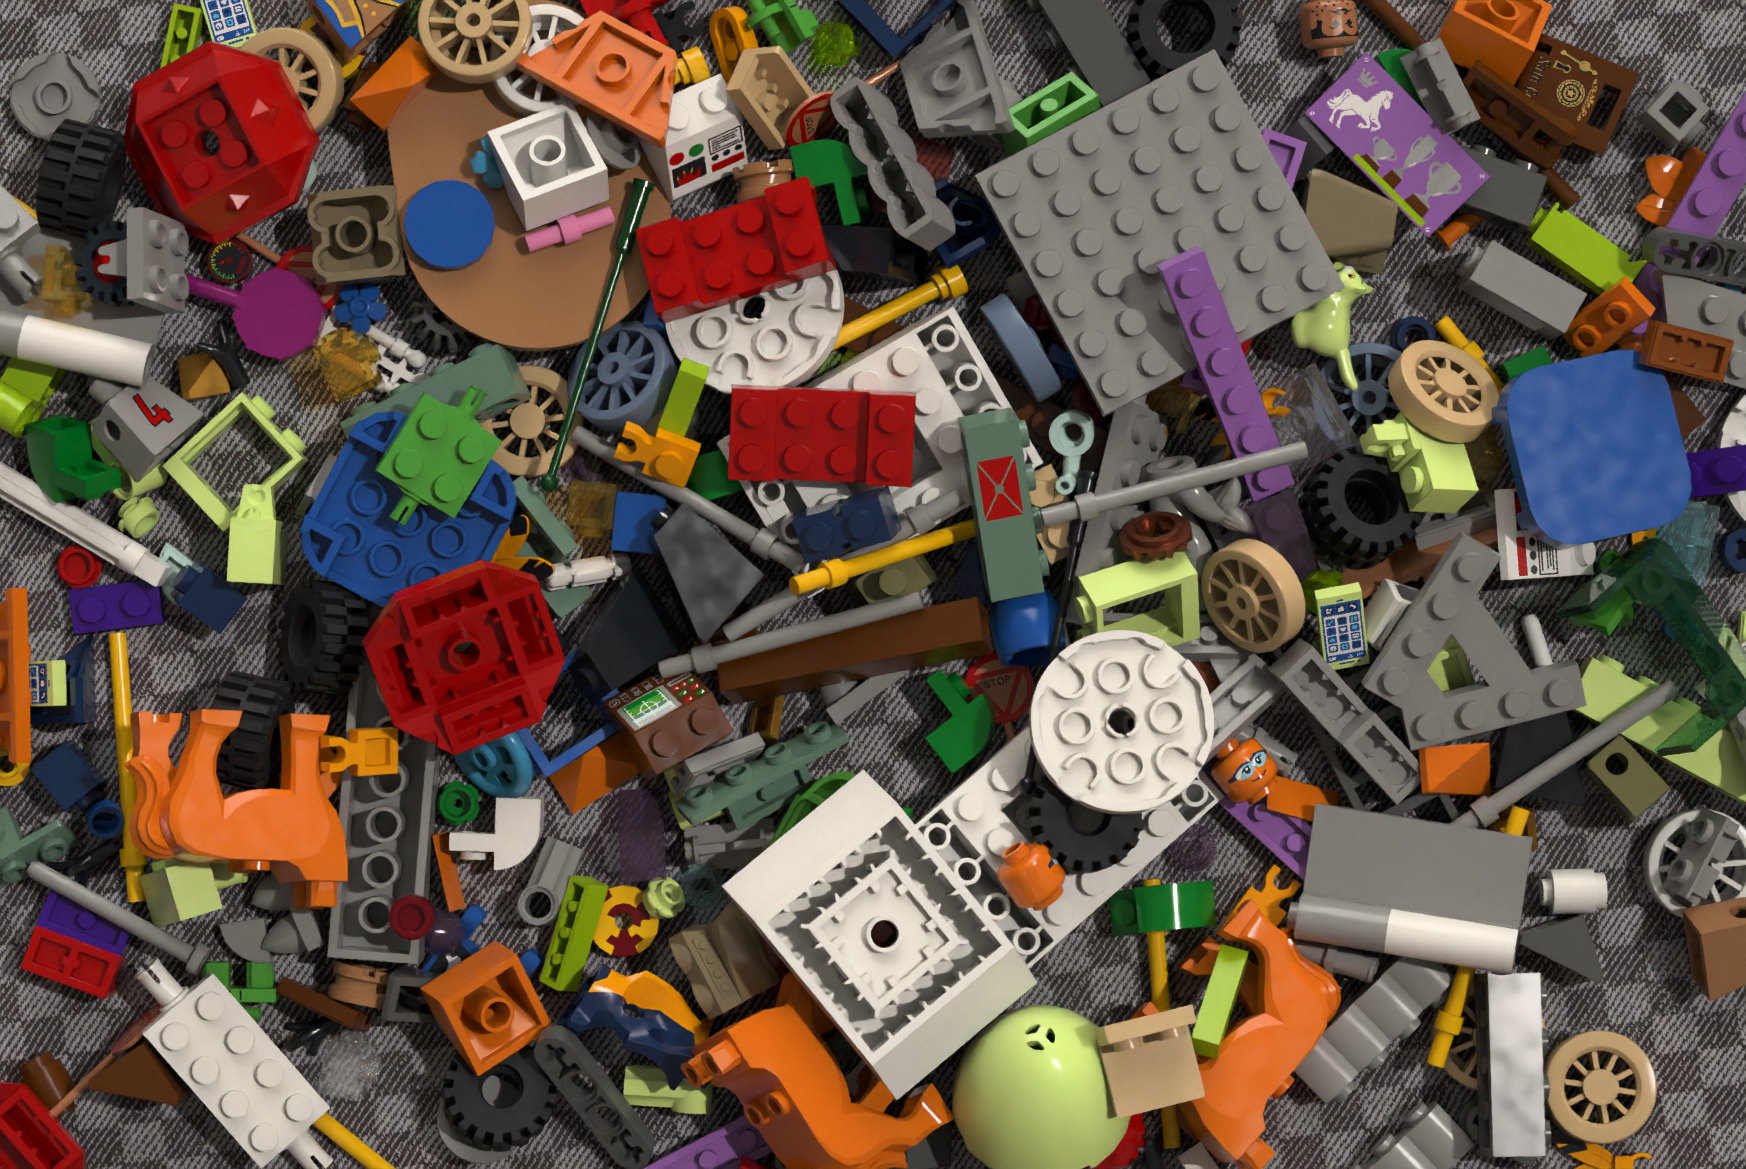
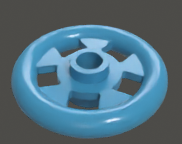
[452,732,533,798]

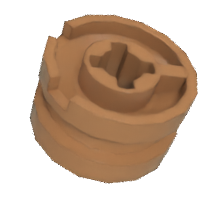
[732,159,795,204]
[327,960,393,1009]

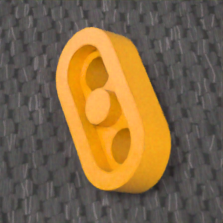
[709,6,759,85]

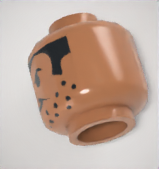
[1299,0,1359,58]

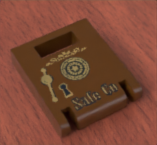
[1515,33,1639,159]

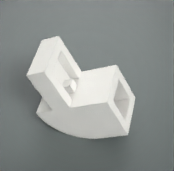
[449,797,545,870]

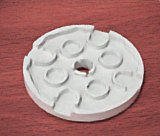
[665,270,844,395]
[1029,630,1214,815]

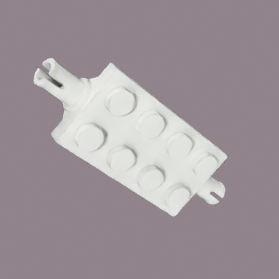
[135,957,333,1169]

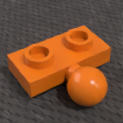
[1562,276,1656,357]

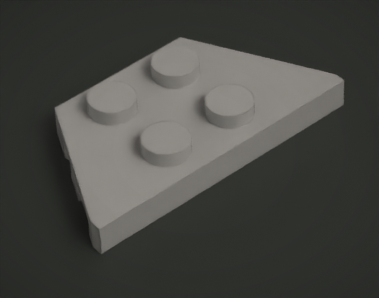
[899,0,1015,138]
[1655,268,1746,389]

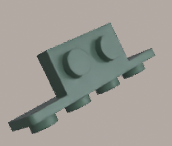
[513,475,592,619]
[675,719,849,831]
[0,806,80,889]

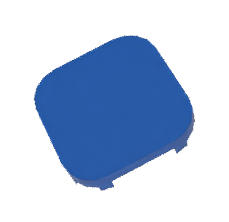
[1492,350,1692,549]
[300,411,517,608]

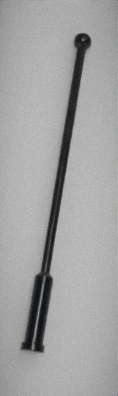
[1018,469,1099,795]

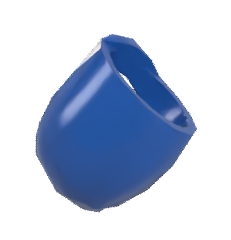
[989,586,1071,667]

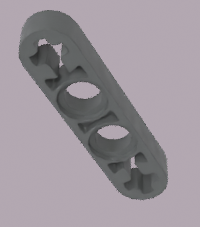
[1642,227,1746,287]
[534,1025,655,1169]

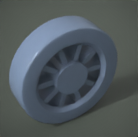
[980,294,1062,403]
[567,321,678,432]
[1310,342,1402,451]

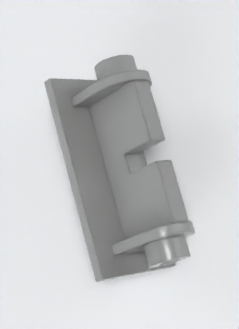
[1399,38,1481,135]
[1662,808,1740,906]
[684,818,775,873]

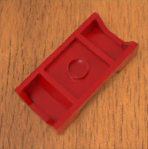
[635,176,837,323]
[728,384,916,487]

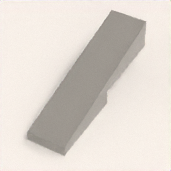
[1268,638,1421,805]

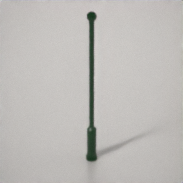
[540,178,655,492]

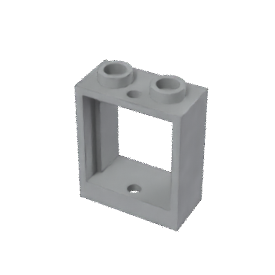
[1456,240,1587,340]

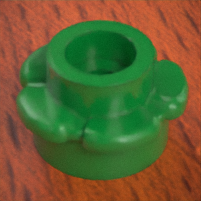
[436,781,480,825]

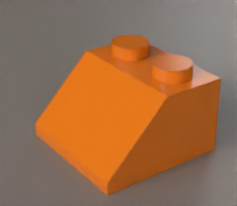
[1435,0,1552,86]
[420,941,552,1076]

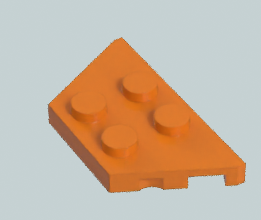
[517,10,678,149]
[0,588,32,763]

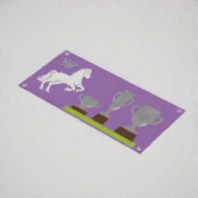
[1304,52,1490,237]

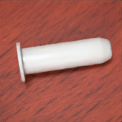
[1521,613,1553,668]

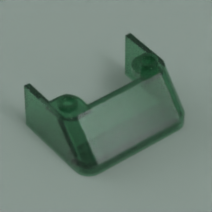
[1555,538,1746,756]

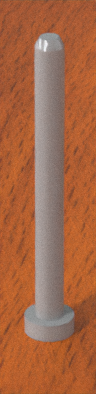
[27,862,211,976]

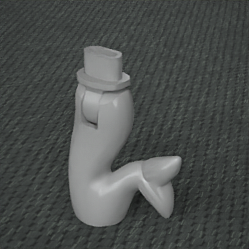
[1147,455,1256,611]

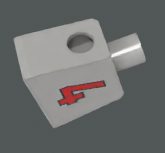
[87,376,204,482]

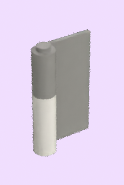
[0,228,165,387]
[1287,803,1533,974]

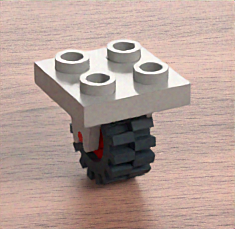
[74,207,189,314]

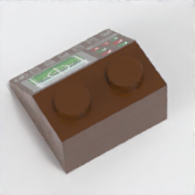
[602,671,734,783]

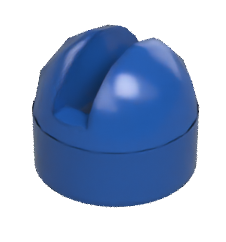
[86,799,124,839]

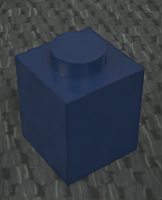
[170,558,248,634]
[30,740,108,812]

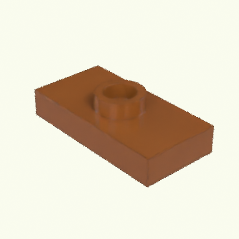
[1638,319,1734,384]

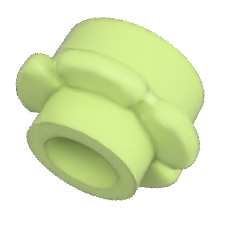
[118,497,160,538]
[643,876,685,919]

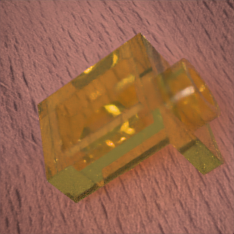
[41,244,94,316]

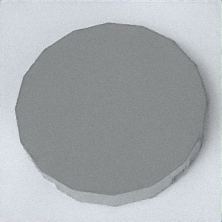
[10,52,101,142]

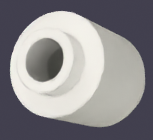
[1539,868,1608,915]

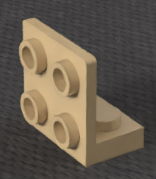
[1094,1004,1205,1118]

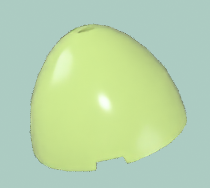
[952,1005,1131,1169]

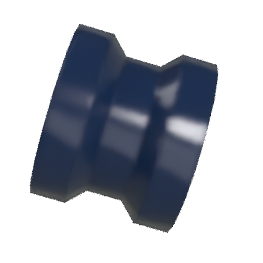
[1717,528,1746,573]

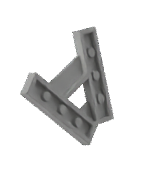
[1361,531,1587,751]
[1073,613,1287,766]

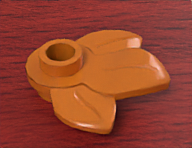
[1635,146,1706,227]

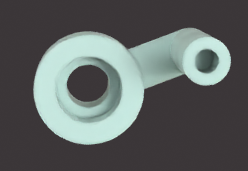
[1049,409,1096,495]

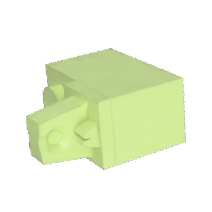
[1359,411,1479,513]
[227,484,288,585]

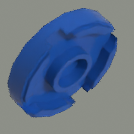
[404,179,495,271]

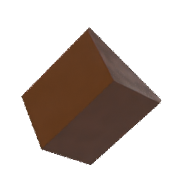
[87,1040,193,1106]

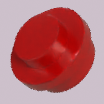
[57,544,103,589]

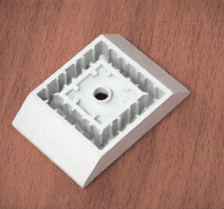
[717,306,1043,599]
[915,710,1224,968]
[721,770,1037,1100]

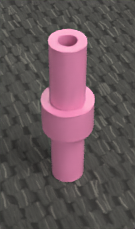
[524,206,615,253]

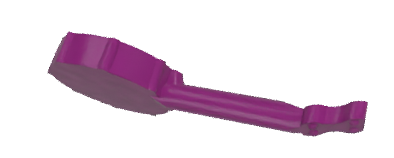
[185,267,328,362]

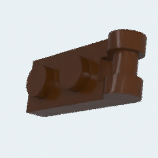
[1462,60,1579,169]

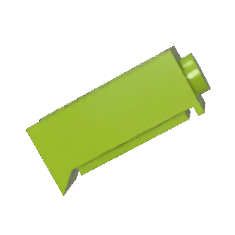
[1524,202,1647,296]

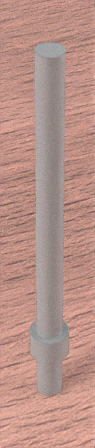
[570,425,807,574]
[1040,441,1308,527]
[722,488,965,642]
[658,591,924,679]
[1450,679,1680,828]

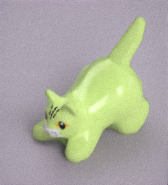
[1290,262,1373,391]

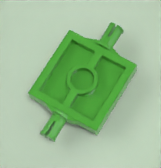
[375,384,502,526]

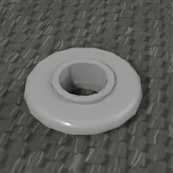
[585,110,641,170]

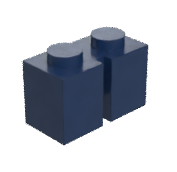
[792,486,902,564]

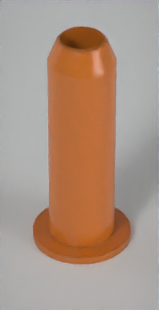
[1433,213,1482,251]

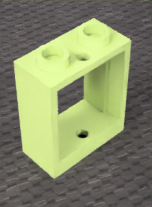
[162,392,309,533]
[1075,551,1200,647]

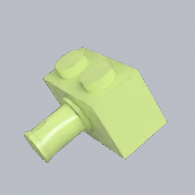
[139,859,248,927]

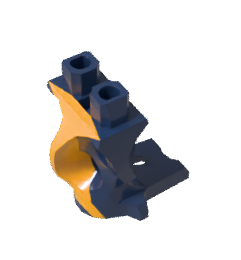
[548,963,719,1091]

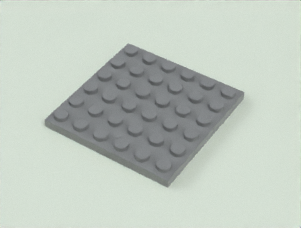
[974,49,1345,417]

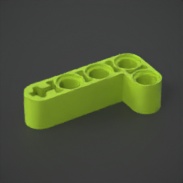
[0,357,67,438]

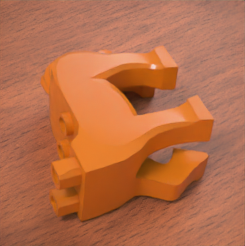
[123,709,348,909]
[1129,899,1341,1169]
[681,972,955,1169]

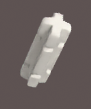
[544,552,632,591]

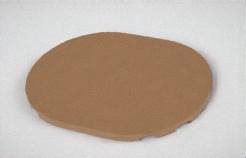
[388,0,671,352]

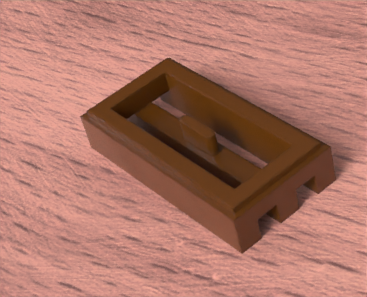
[276,976,375,1033]

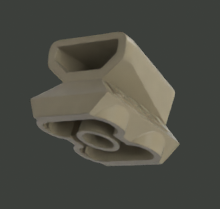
[1300,168,1398,274]
[307,185,406,286]
[668,904,780,1020]

